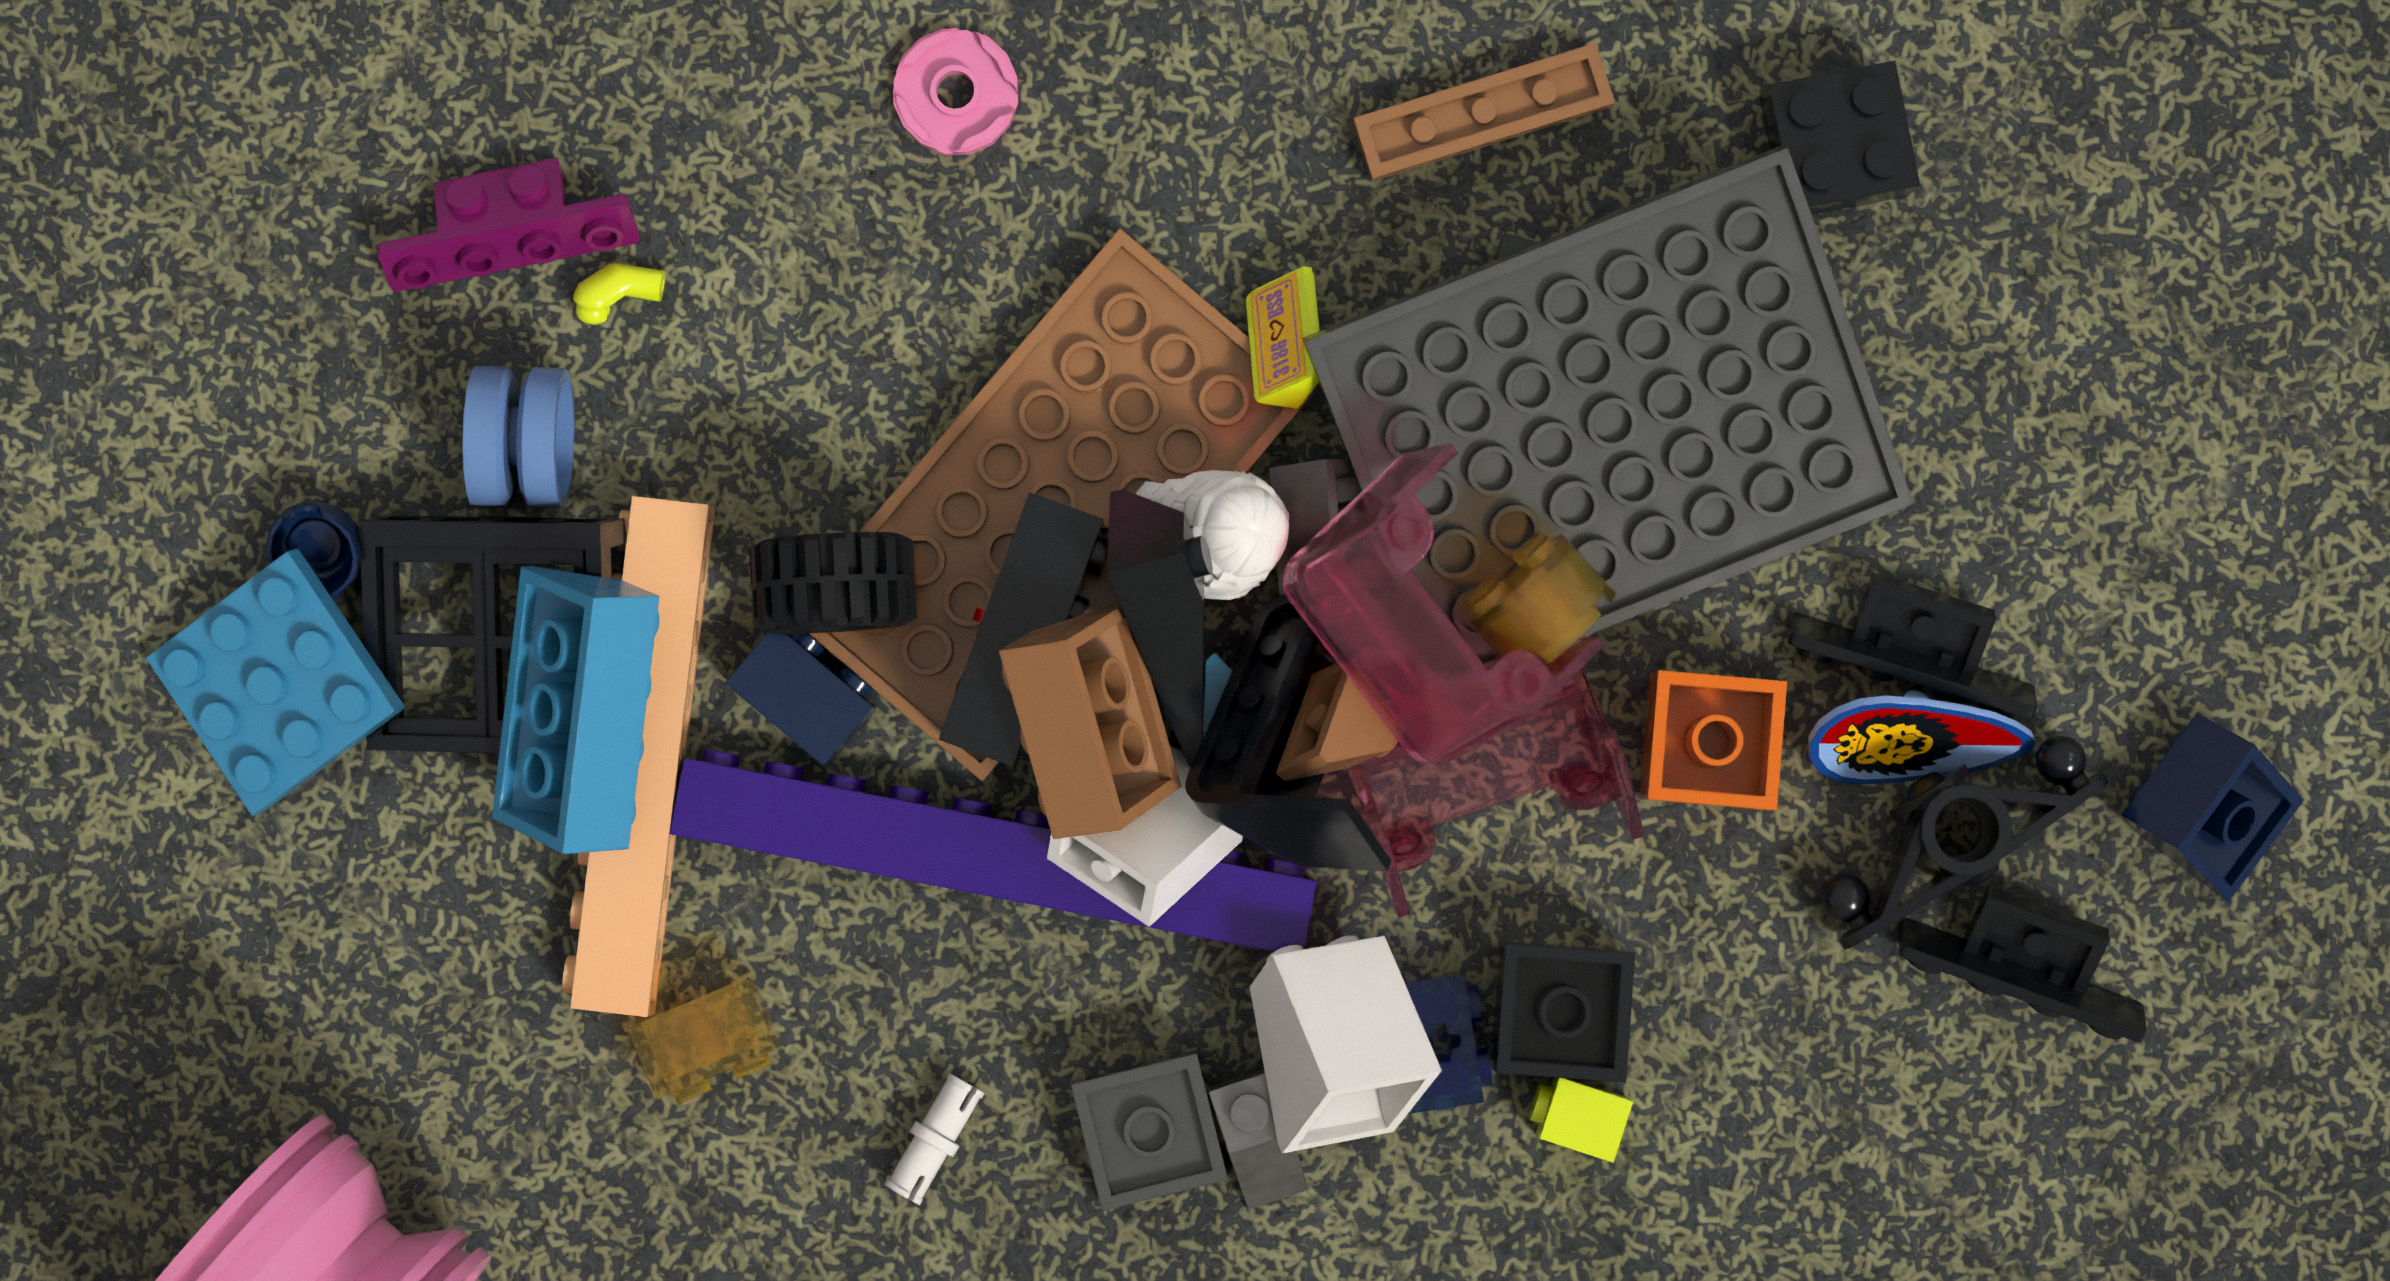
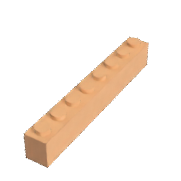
[562,496,715,1017]

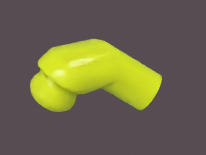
[573,263,666,325]

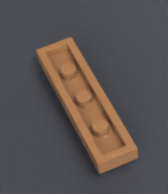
[1352,43,1615,182]

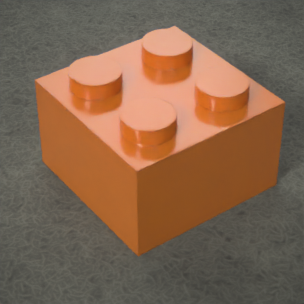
[1640,670,1787,811]

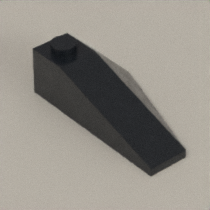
[1107,489,1213,767]

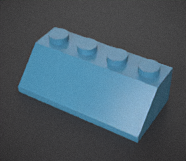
[492,566,660,854]

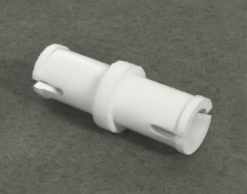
[884,1073,985,1205]

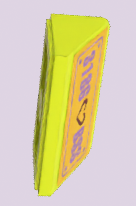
[1246,266,1320,409]

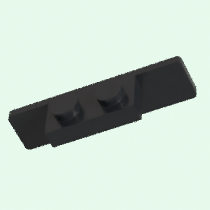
[1787,573,2038,719]
[1899,885,2147,1042]

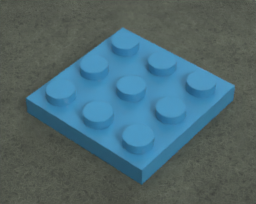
[146,549,406,816]

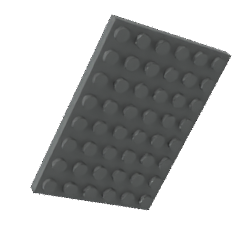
[1302,145,1914,695]

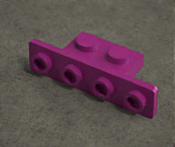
[377,158,640,292]

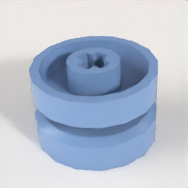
[462,366,575,509]

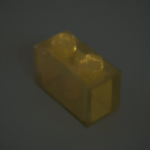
[627,976,782,1105]

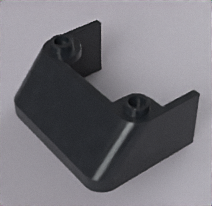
[1185,594,1472,872]

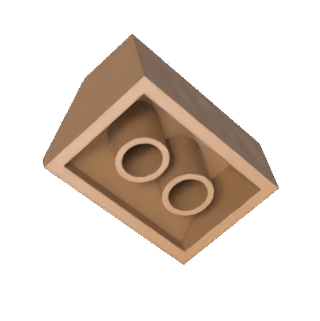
[999,603,1181,839]

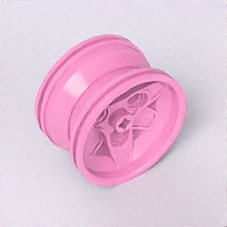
[155,1115,491,1281]

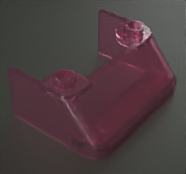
[1283,443,1604,764]
[1345,653,1645,918]

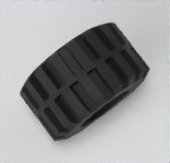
[749,532,917,634]

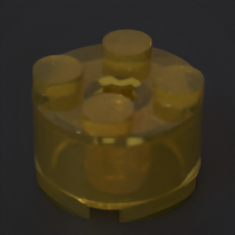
[1465,532,1616,680]

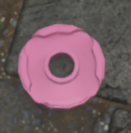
[893,28,1018,155]

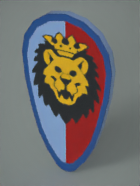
[1808,690,2035,784]

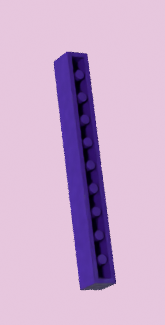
[669,748,1317,952]

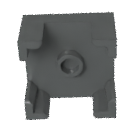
[1071,1049,1228,1211]

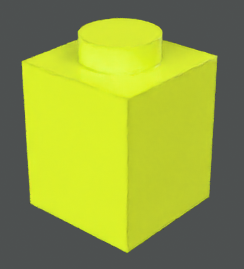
[1529,1077,1633,1163]

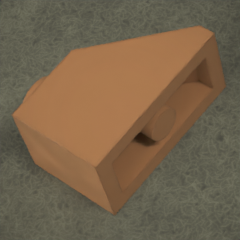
[1276,655,1409,781]

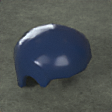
[265,502,361,599]

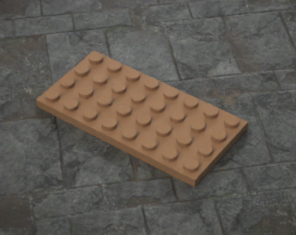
[809,228,1314,782]

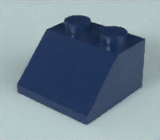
[2121,713,2304,902]

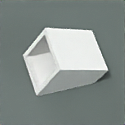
[1250,935,1442,1154]

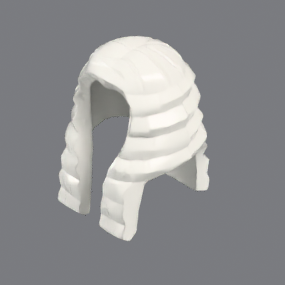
[1135,470,1289,600]

